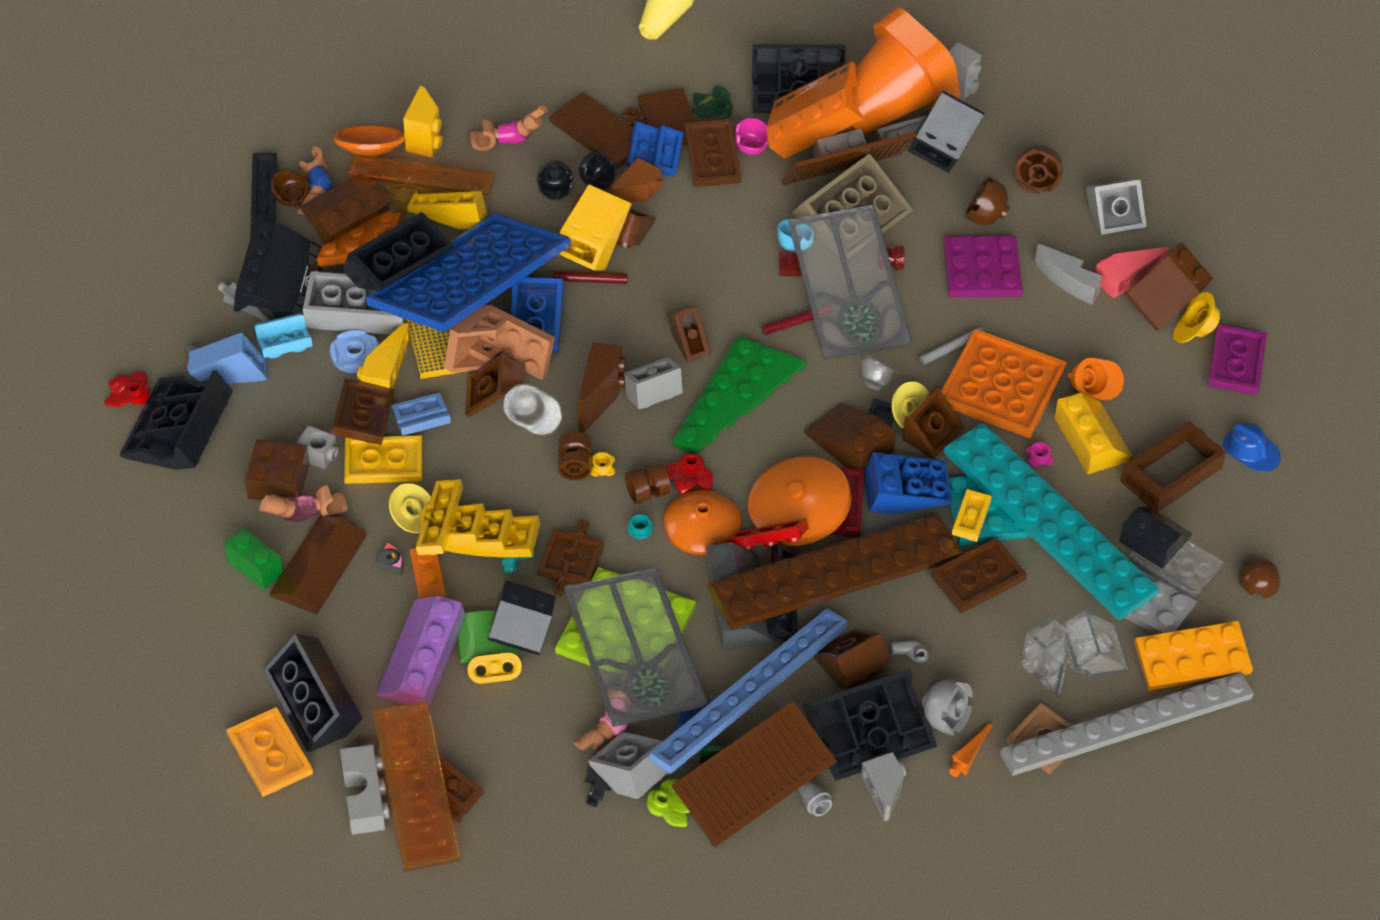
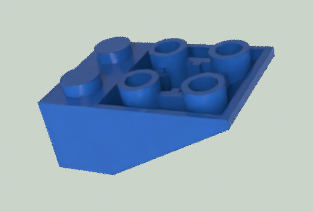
[864,452,952,515]

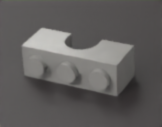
[340,745,389,835]

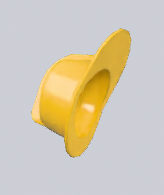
[1173,292,1220,343]

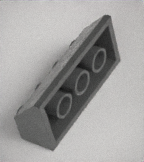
[705,542,775,650]

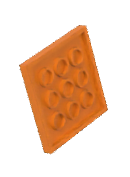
[941,329,1068,439]

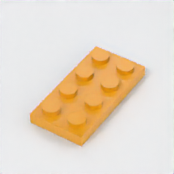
[1134,621,1253,691]

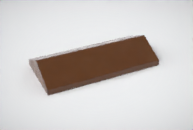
[270,516,367,614]

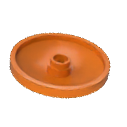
[748,456,852,546]

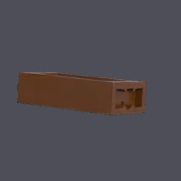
[1120,421,1226,512]

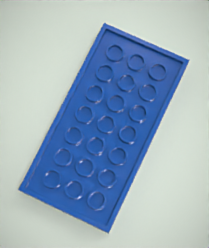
[366,213,571,332]

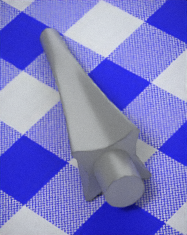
[218,282,270,322]

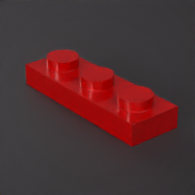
[727,519,809,550]

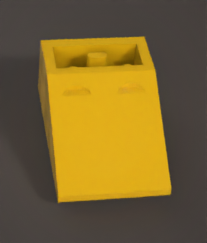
[559,185,632,271]

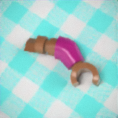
[470,105,548,151]

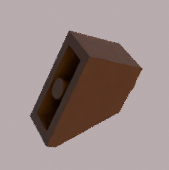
[666,305,710,361]

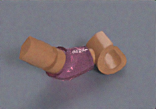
[259,485,347,522]

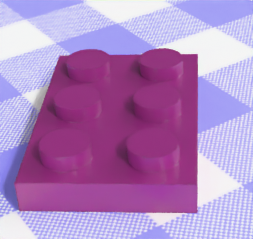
[1208,324,1267,395]

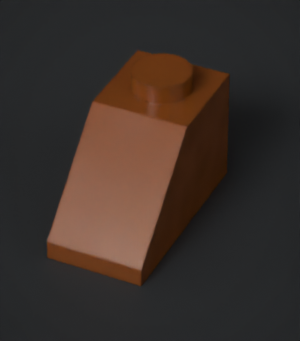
[611,158,663,203]

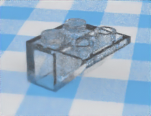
[1021,615,1069,698]

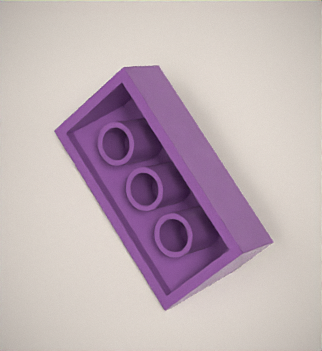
[377,596,465,711]

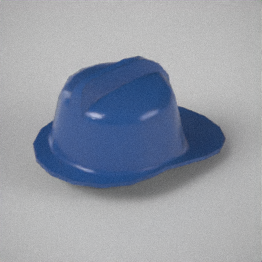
[1223,423,1281,472]

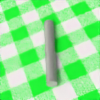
[919,327,985,366]

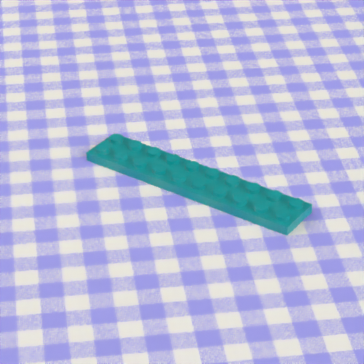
[944,423,1159,621]

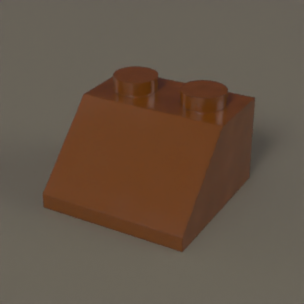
[813,629,892,688]

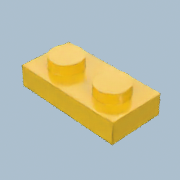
[952,489,992,542]

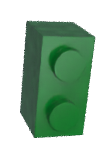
[224,528,283,590]

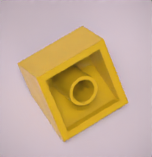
[403,86,443,158]

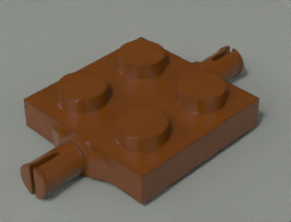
[538,519,604,596]

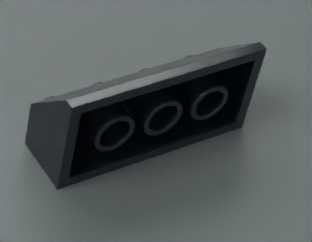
[343,212,454,291]
[263,634,363,752]

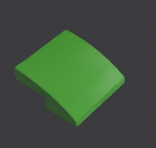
[457,611,518,663]

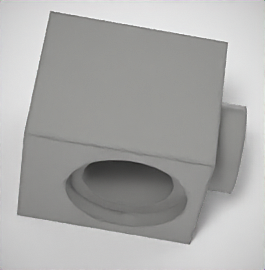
[296,426,339,470]

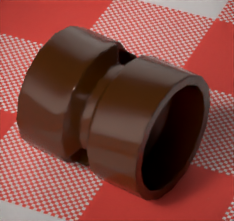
[558,432,592,480]
[625,462,671,504]

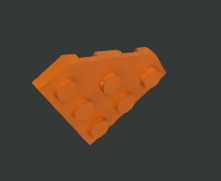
[316,212,404,267]

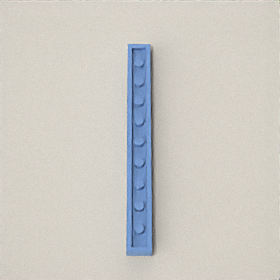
[649,608,848,774]

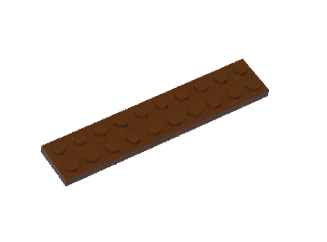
[707,514,962,630]

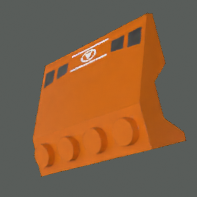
[766,61,863,159]

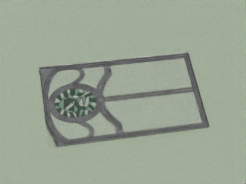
[788,205,912,360]
[564,568,708,727]

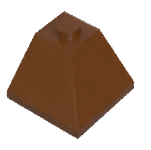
[466,354,525,417]

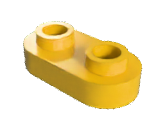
[467,653,522,684]

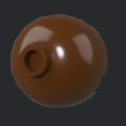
[1015,145,1063,194]
[965,176,1010,225]

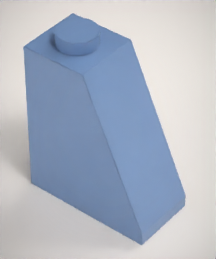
[187,332,267,384]

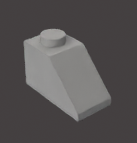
[861,752,906,821]

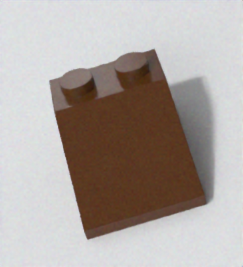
[1125,242,1213,331]
[578,342,626,433]
[804,403,896,469]

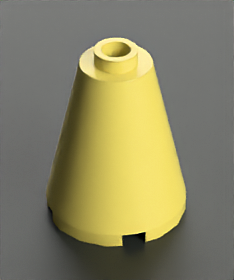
[639,0,694,40]

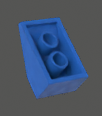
[511,278,566,352]

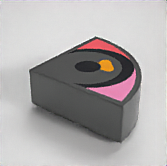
[376,542,403,574]

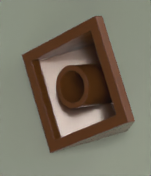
[902,387,964,458]

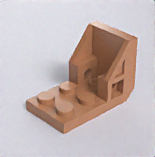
[444,305,555,380]

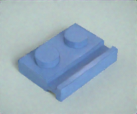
[391,392,451,436]

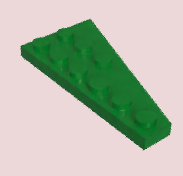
[672,336,806,454]

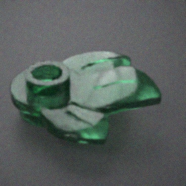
[692,85,733,119]

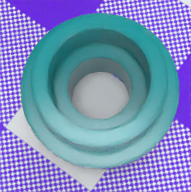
[627,514,653,539]

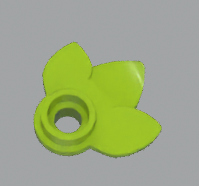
[646,779,690,827]

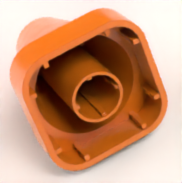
[834,7,961,135]

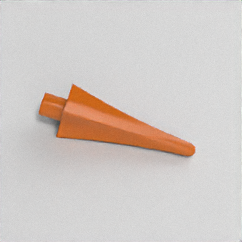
[949,723,993,777]

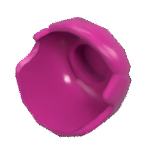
[734,118,768,155]

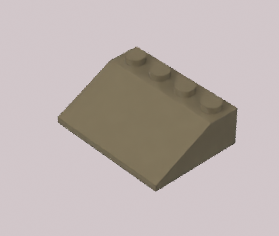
[792,153,913,261]

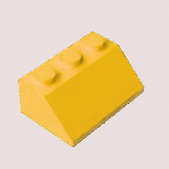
[1054,393,1134,475]

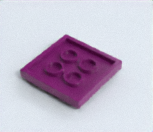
[943,236,1023,297]

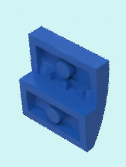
[626,122,684,176]

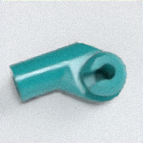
[501,551,534,573]

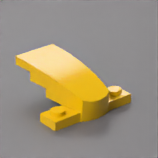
[416,479,541,557]

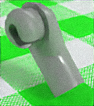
[891,640,929,663]

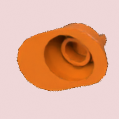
[1067,358,1124,400]

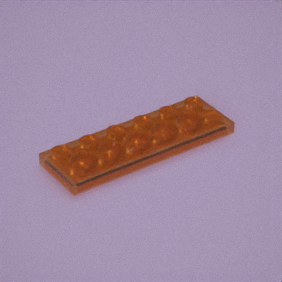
[373,701,460,872]

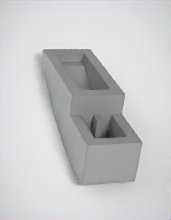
[1034,244,1103,305]

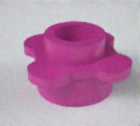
[1026,442,1054,467]

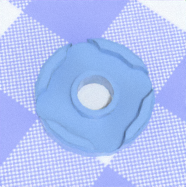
[330,330,379,373]

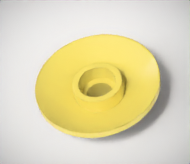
[892,382,933,429]
[389,483,431,533]

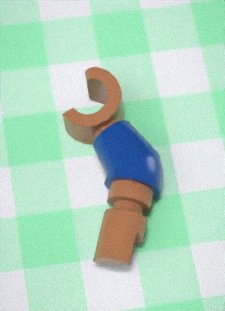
[297,146,334,215]

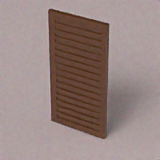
[781,131,917,186]
[671,701,837,847]

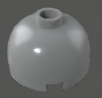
[922,679,973,736]

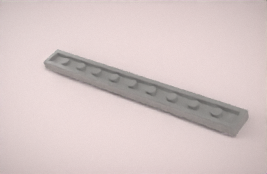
[1000,672,1254,776]

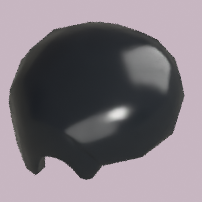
[578,151,616,189]
[537,161,573,200]

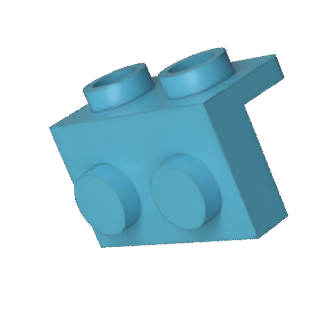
[254,313,313,358]

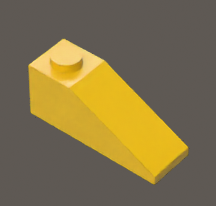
[407,191,488,230]
[357,323,410,389]

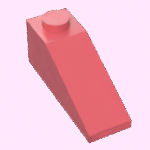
[1095,247,1169,298]

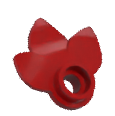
[104,371,150,407]
[665,453,713,495]

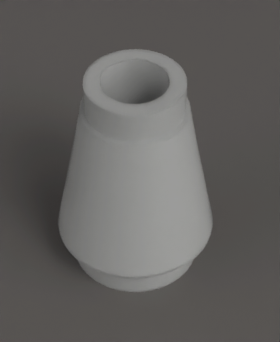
[798,780,832,816]

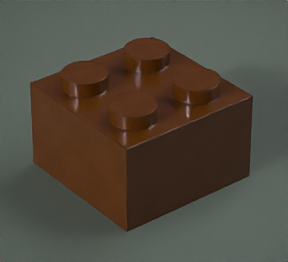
[245,439,310,505]

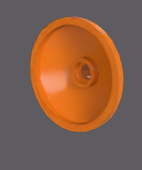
[333,125,405,160]
[663,490,741,555]

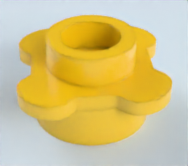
[590,452,615,477]

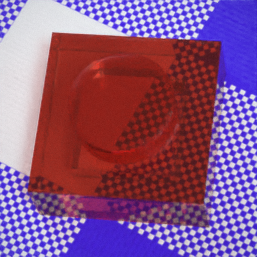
[778,252,803,276]

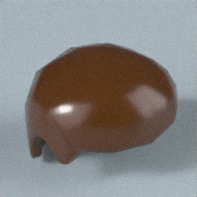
[271,169,309,207]
[1238,558,1280,598]

